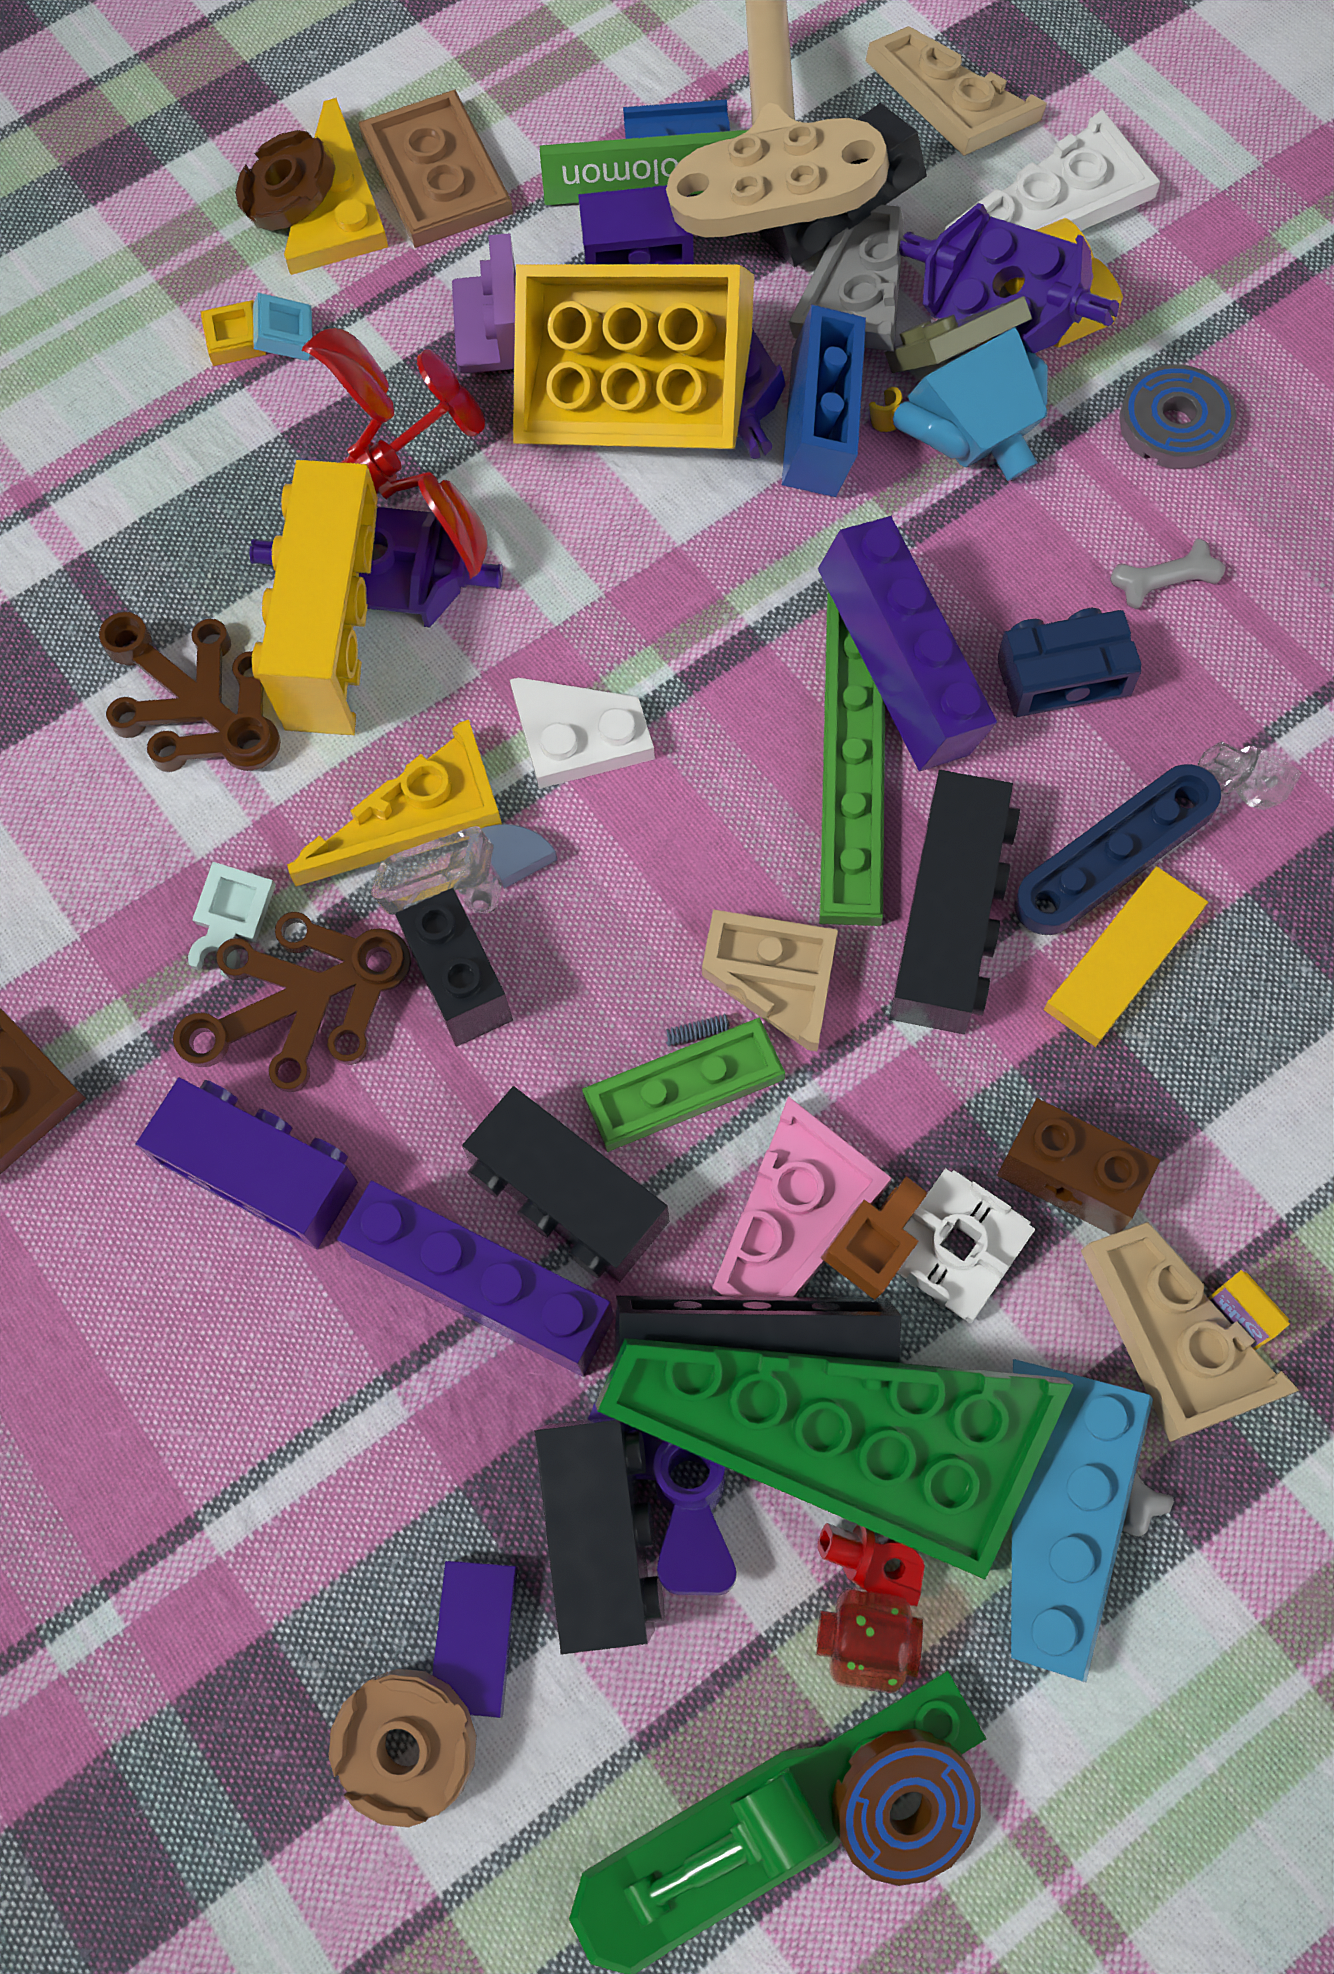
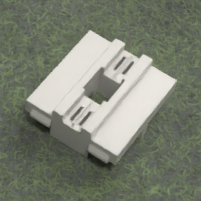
[897,1168,1035,1324]

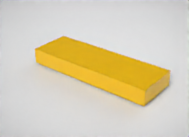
[1044,866,1208,1047]

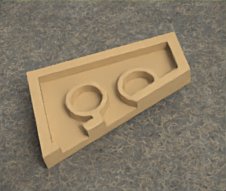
[865,26,1047,156]
[1081,1222,1299,1442]

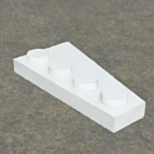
[945,109,1160,231]

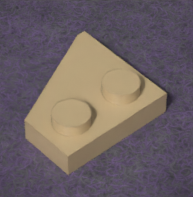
[702,909,838,1052]

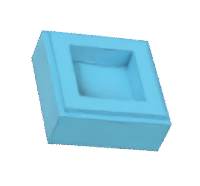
[253,293,312,361]

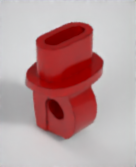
[817,1523,925,1607]

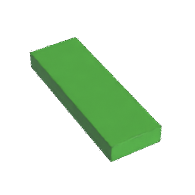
[582,1017,785,1152]

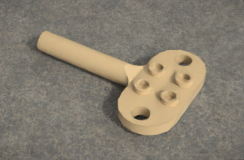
[666,0,889,238]

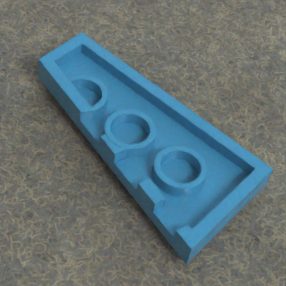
[1011,1359,1153,1682]

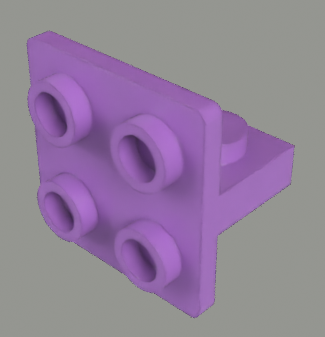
[452,233,516,373]

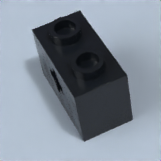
[395,887,513,1047]

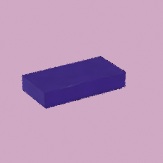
[432,1561,518,1718]

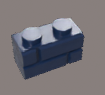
[997,608,1142,717]

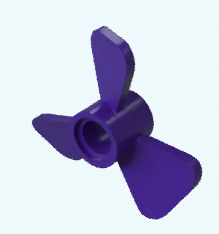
[588,1400,736,1596]

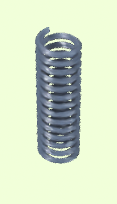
[666,1013,730,1047]

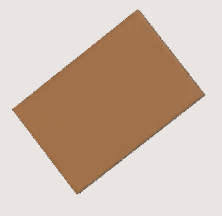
[358,90,513,248]

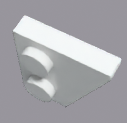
[510,677,655,789]

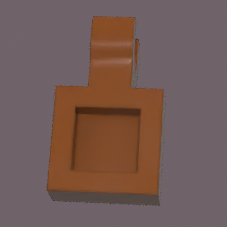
[820,1176,928,1300]

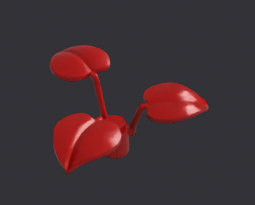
[302,328,488,579]

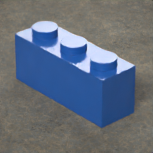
[782,305,866,497]

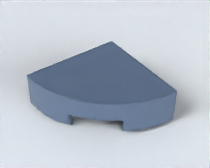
[472,824,557,889]

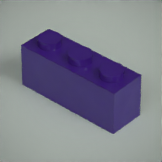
[135,1077,358,1250]

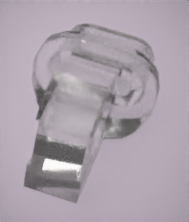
[1197,741,1302,810]

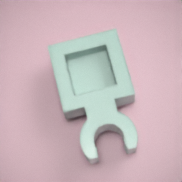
[188,862,276,980]

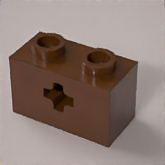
[996,1098,1161,1235]

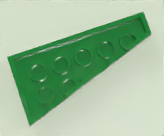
[595,1338,1074,1580]

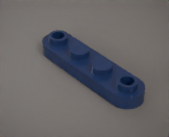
[1014,764,1221,935]

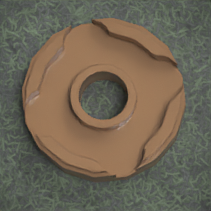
[329,1669,477,1827]

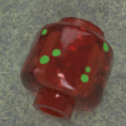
[816,1588,923,1694]

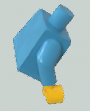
[869,327,1048,481]

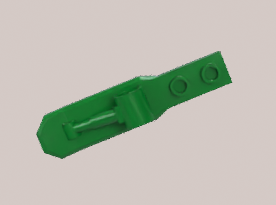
[569,1671,987,1974]

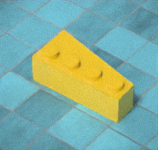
[252,460,378,736]

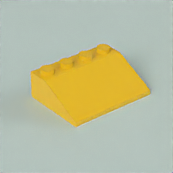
[513,264,754,449]

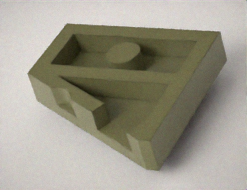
[884,296,1032,373]

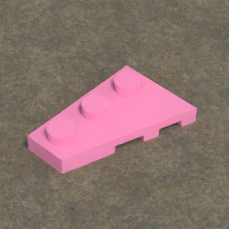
[712,1096,892,1297]

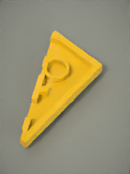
[284,98,389,275]
[287,719,502,887]

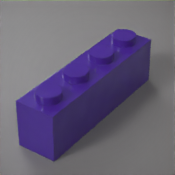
[818,516,997,772]
[337,1180,615,1377]

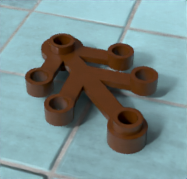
[99,612,281,772]
[173,912,411,1092]

